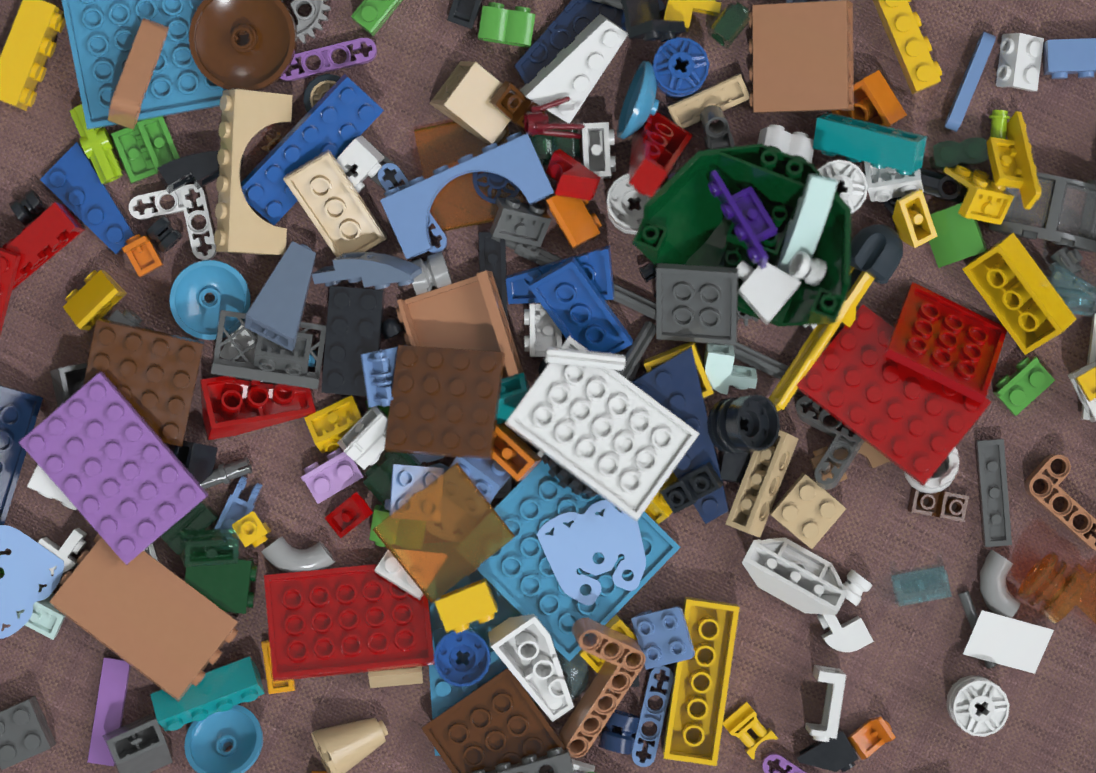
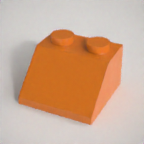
[831,70,907,127]
[546,195,602,250]

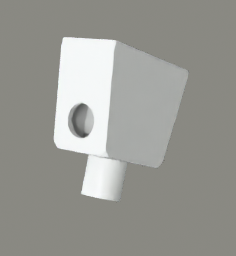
[736,260,801,325]

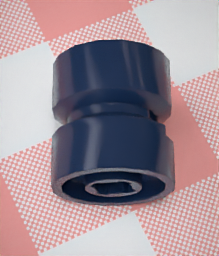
[598,710,640,755]

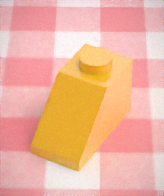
[892,189,937,248]

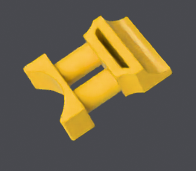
[723,701,778,759]

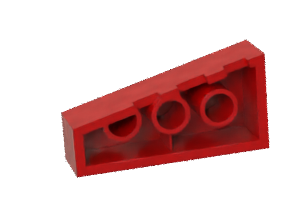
[629,111,693,198]
[2,202,85,291]

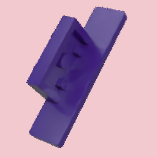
[708,170,777,269]

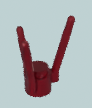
[524,96,585,139]

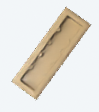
[667,73,750,129]

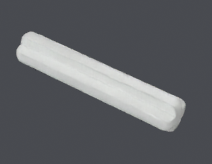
[545,347,626,370]

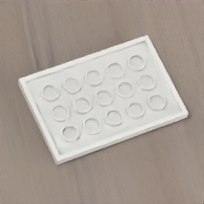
[505,336,699,521]

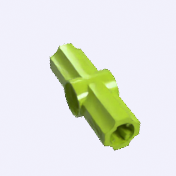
[70,104,124,184]

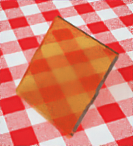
[414,121,524,232]
[373,463,515,603]

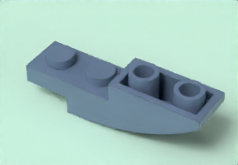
[312,252,422,290]

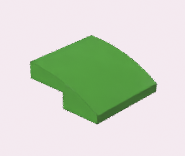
[111,116,180,184]
[929,203,987,268]

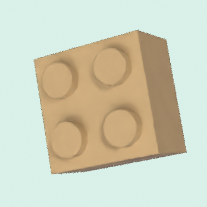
[770,473,846,549]

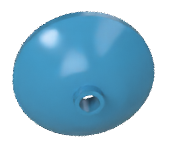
[617,61,659,139]
[169,260,250,340]
[184,705,263,773]

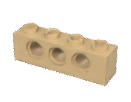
[725,430,798,538]

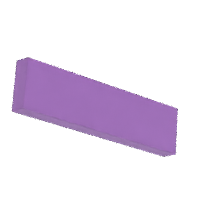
[88,656,131,766]

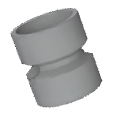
[410,251,452,295]

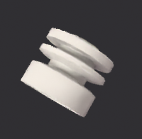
[818,160,868,214]
[607,174,660,235]
[946,675,1009,737]

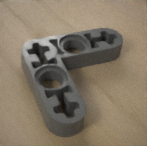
[796,396,865,490]

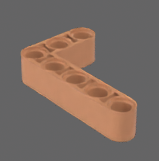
[560,618,646,758]

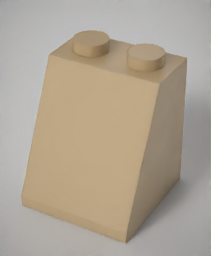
[429,61,510,144]

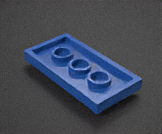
[528,257,633,354]

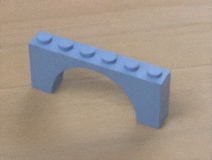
[380,132,555,260]

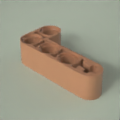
[108,18,169,130]
[1024,454,1096,551]

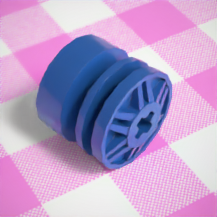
[652,37,709,99]
[434,630,491,687]

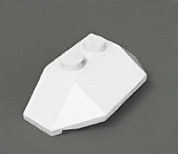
[742,538,848,615]

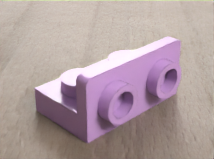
[301,448,364,504]

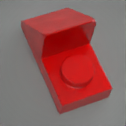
[546,149,601,200]
[325,492,373,539]

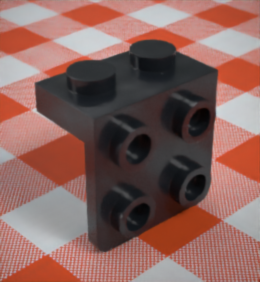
[620,0,686,42]

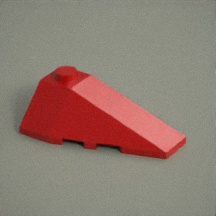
[200,376,316,440]

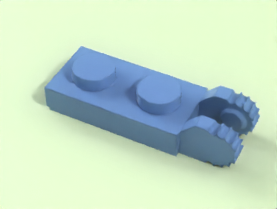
[208,476,262,554]

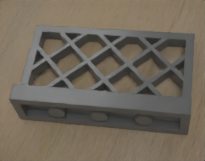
[211,310,327,389]

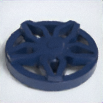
[473,172,520,204]

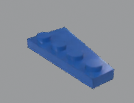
[40,142,135,255]
[506,245,615,304]

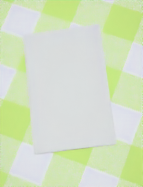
[963,610,1054,674]

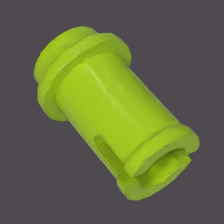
[989,110,1010,139]

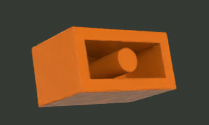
[492,423,542,481]

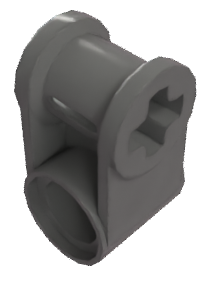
[700,105,735,150]

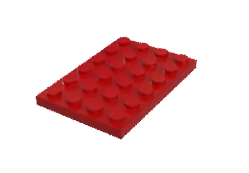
[797,305,991,486]
[264,564,435,681]

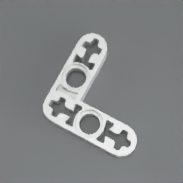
[129,184,217,260]

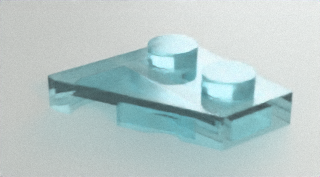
[1050,265,1096,317]

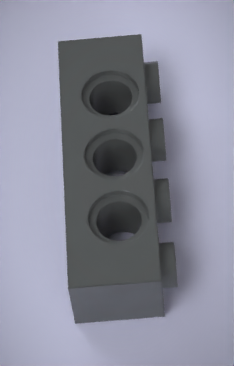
[471,747,575,773]

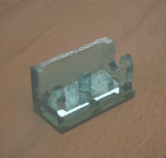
[891,566,952,606]

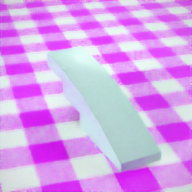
[777,174,838,274]

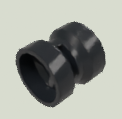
[9,189,46,225]
[145,216,183,253]

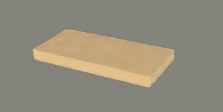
[283,150,387,257]

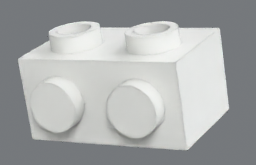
[582,122,616,179]

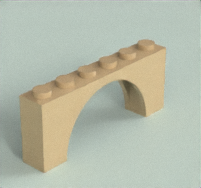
[214,89,292,256]

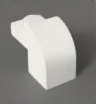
[38,528,87,574]
[817,614,874,652]

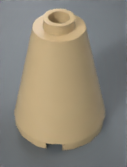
[311,717,388,773]

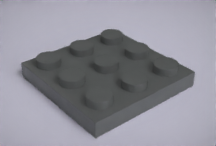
[656,263,739,345]

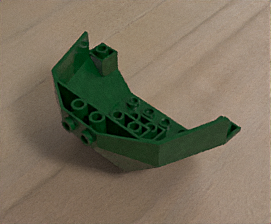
[632,144,851,327]

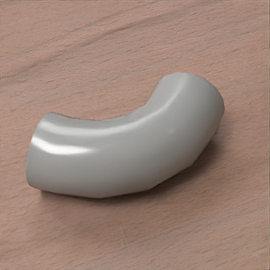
[261,536,335,573]
[980,550,1021,618]

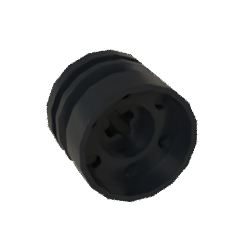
[707,395,780,454]

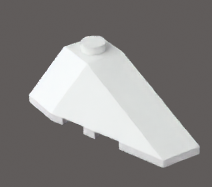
[488,614,574,722]

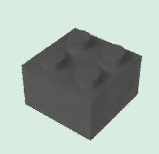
[0,696,56,770]

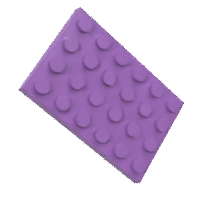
[19,372,209,565]

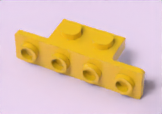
[986,111,1042,210]

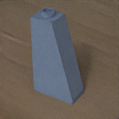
[245,241,316,351]

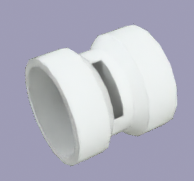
[788,251,826,286]
[842,569,873,606]

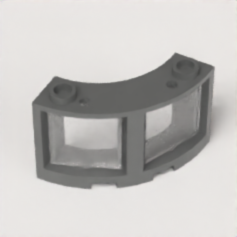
[989,172,1096,253]

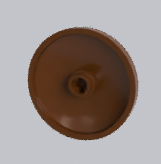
[189,0,297,91]

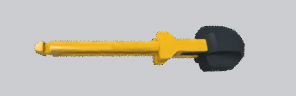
[768,225,903,412]

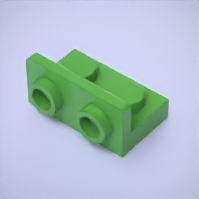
[993,356,1055,416]

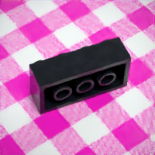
[321,286,385,396]

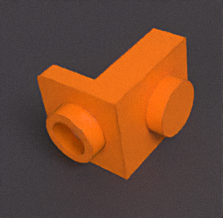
[122,234,164,277]
[847,716,896,760]

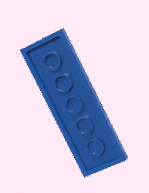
[240,74,384,225]

